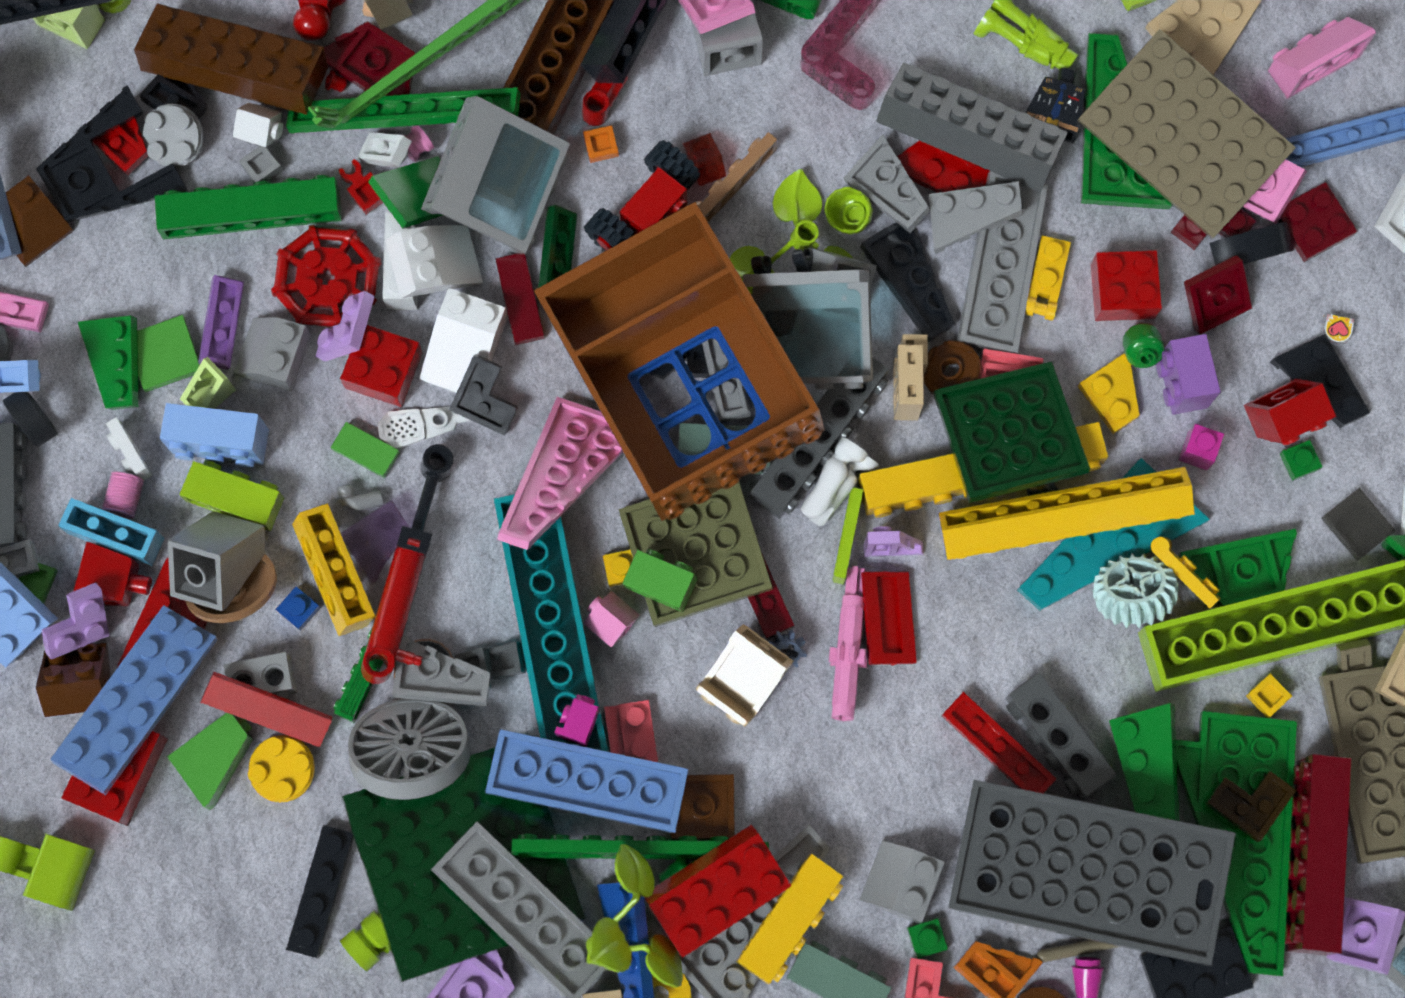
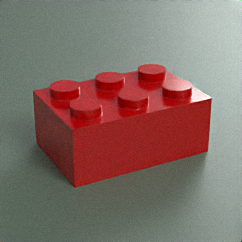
[61,731,168,826]

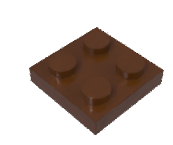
[671,774,735,840]

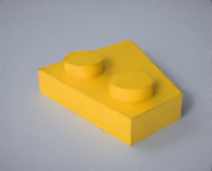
[1078,353,1140,435]

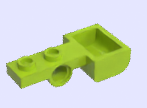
[0,834,95,911]

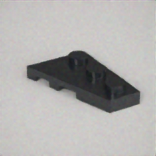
[1270,334,1370,428]

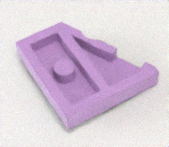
[863,526,924,557]

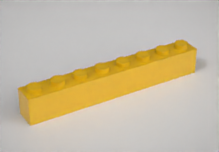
[858,422,1108,518]
[939,467,1195,560]

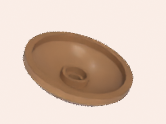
[185,554,277,623]

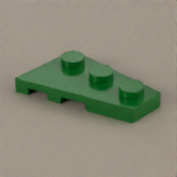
[78,315,139,410]

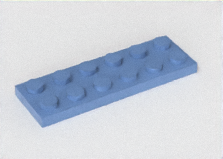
[50,605,217,795]
[485,729,688,833]

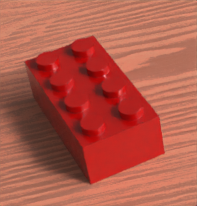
[644,824,792,958]

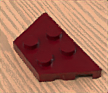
[324,21,416,96]

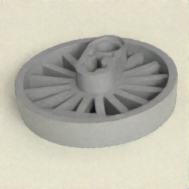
[348,698,471,800]

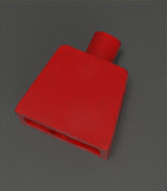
[74,542,152,606]

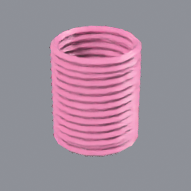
[102,471,144,519]

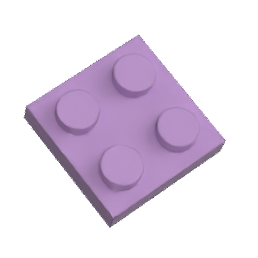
[1326,897,1405,975]

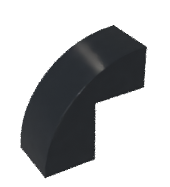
[1209,221,1295,265]

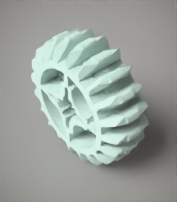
[1093,553,1179,628]

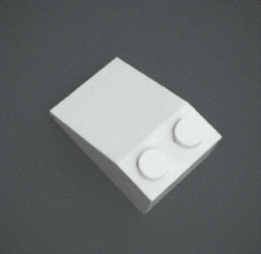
[385,225,483,299]
[419,288,508,393]

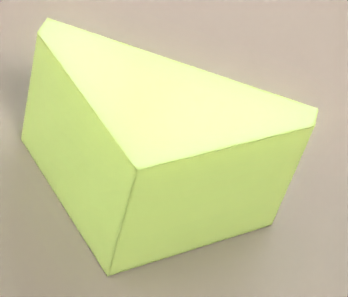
[180,357,236,409]

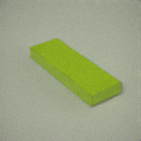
[832,487,864,585]

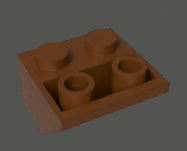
[36,642,110,717]

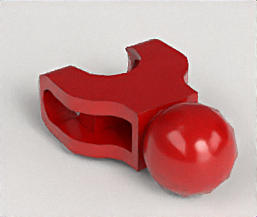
[293,0,346,42]

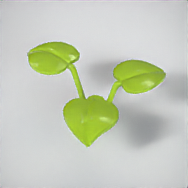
[729,169,854,295]
[586,844,683,988]

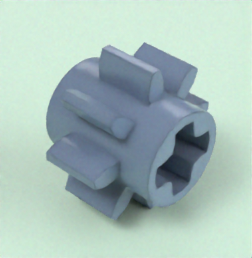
[769,629,807,668]

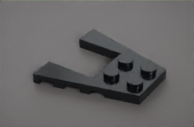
[36,85,188,222]

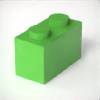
[622,549,698,613]

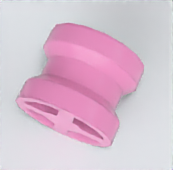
[404,125,434,162]

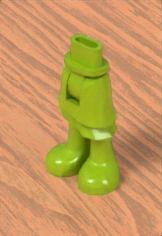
[973,0,1079,70]

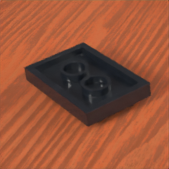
[1139,926,1254,998]

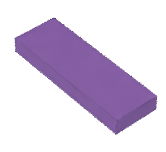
[198,275,244,370]

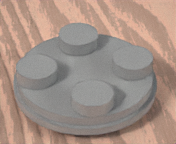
[143,104,203,167]

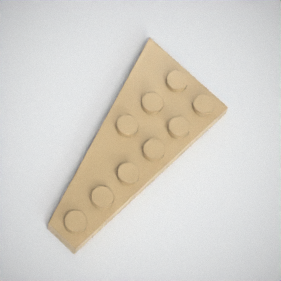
[1145,0,1262,75]

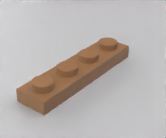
[696,132,777,223]

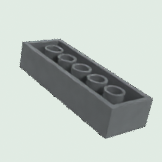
[876,62,1068,192]

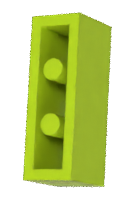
[179,460,284,532]

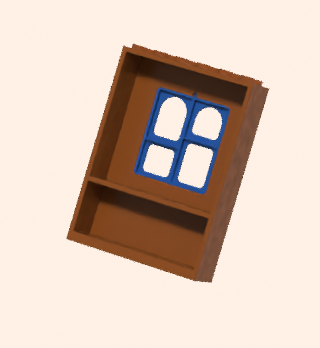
[534,202,825,521]

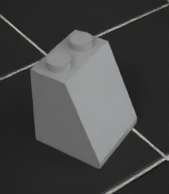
[691,13,763,77]
[167,511,265,611]

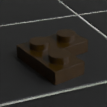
[1205,771,1296,842]

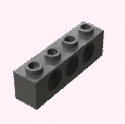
[1005,673,1117,800]

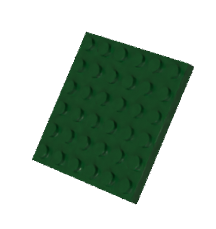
[342,747,585,983]

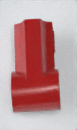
[582,76,628,126]

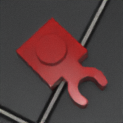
[339,159,383,215]

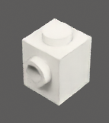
[233,102,283,147]

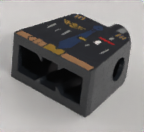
[1025,68,1085,144]

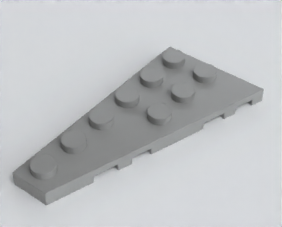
[678,825,831,998]

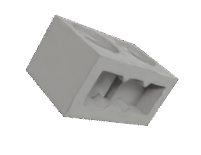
[223,652,297,699]

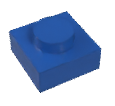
[275,586,321,631]

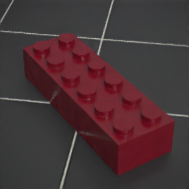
[1285,754,1351,956]

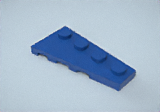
[597,882,654,998]

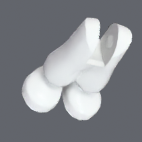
[801,437,880,526]

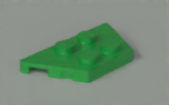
[1178,529,1297,607]

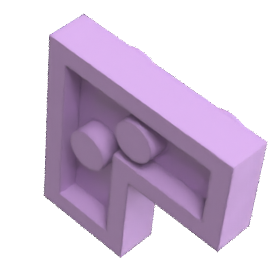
[315,291,375,361]
[41,583,109,660]

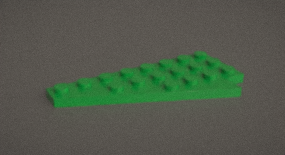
[1176,711,1297,977]

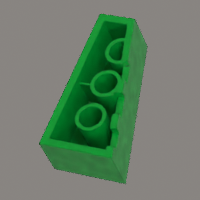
[1109,703,1180,821]

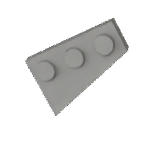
[843,134,930,233]
[929,181,1023,254]
[392,635,491,706]

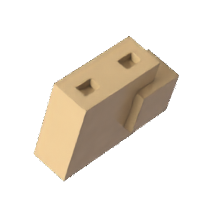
[893,334,928,421]

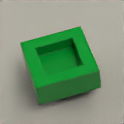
[1280,440,1323,481]
[906,918,948,959]

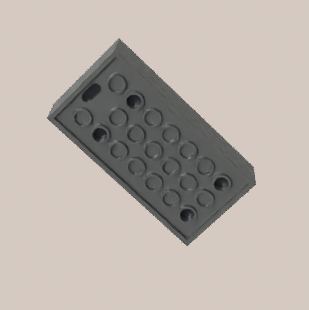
[948,780,1235,966]

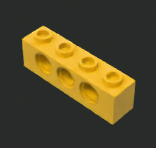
[292,503,375,636]

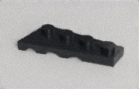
[860,222,955,342]

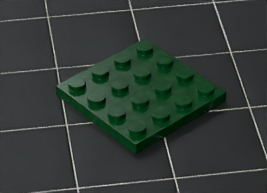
[933,361,1090,503]

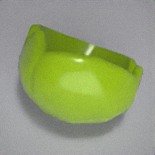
[824,187,873,235]

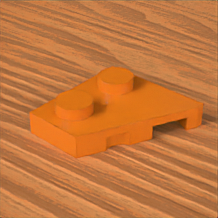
[953,941,1043,998]

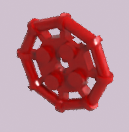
[271,225,382,327]

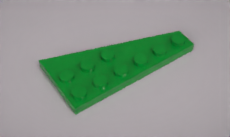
[1080,33,1172,210]

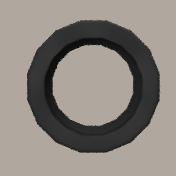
[3,392,58,447]

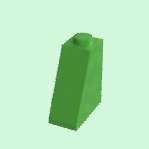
[167,713,253,810]

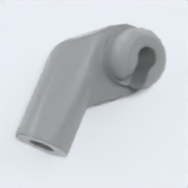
[337,485,383,510]

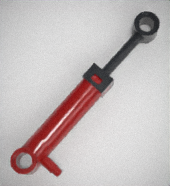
[361,444,454,684]

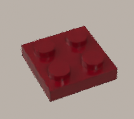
[1278,182,1358,262]
[1184,255,1252,335]

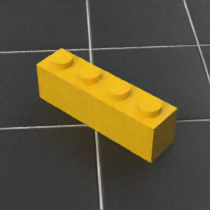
[735,854,843,984]

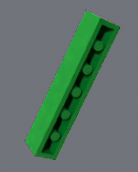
[155,175,342,240]

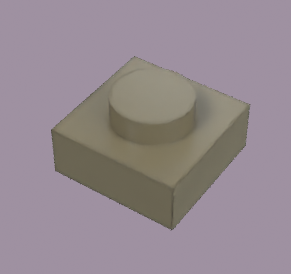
[1336,638,1372,673]

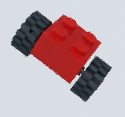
[584,140,700,252]

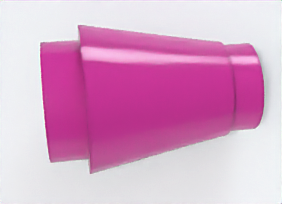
[1072,957,1104,998]

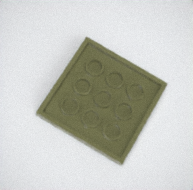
[618,482,773,627]

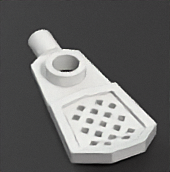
[377,407,471,449]

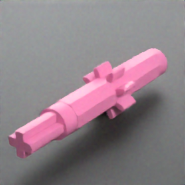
[829,566,868,721]

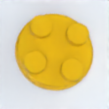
[247,735,315,803]

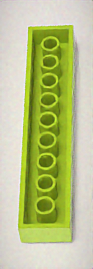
[1138,560,1405,692]

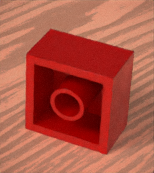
[1090,250,1162,321]
[340,325,423,408]
[1244,379,1336,445]

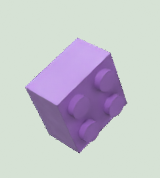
[1156,334,1221,415]

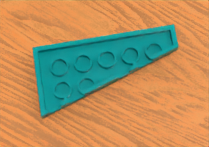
[1017,458,1210,611]

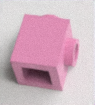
[583,591,640,647]

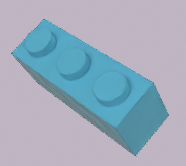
[58,498,165,566]

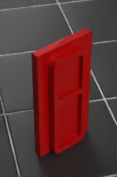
[861,571,917,666]

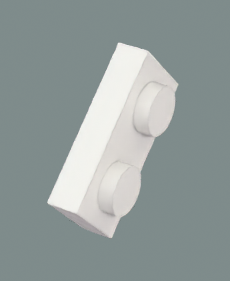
[357,132,412,168]
[106,417,152,480]

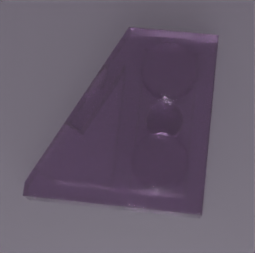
[340,500,408,584]

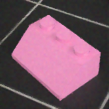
[1268,17,1376,99]

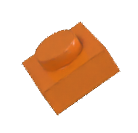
[583,125,619,163]

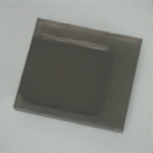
[1321,488,1396,561]

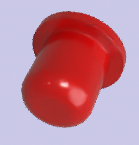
[325,70,347,92]

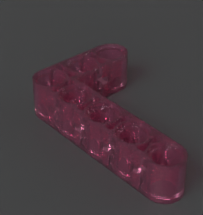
[800,0,882,110]

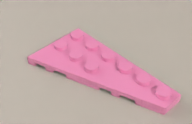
[497,397,623,550]

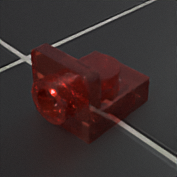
[683,133,726,186]

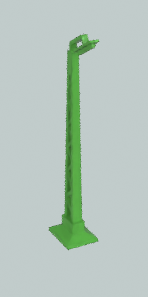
[308,0,529,128]

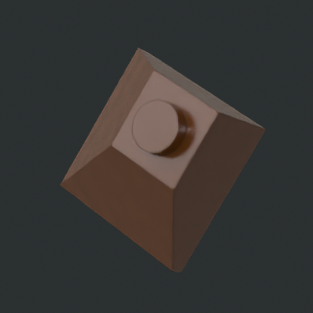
[6,175,73,267]

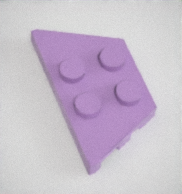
[427,950,516,998]

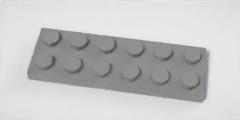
[957,171,1048,354]
[431,822,606,998]

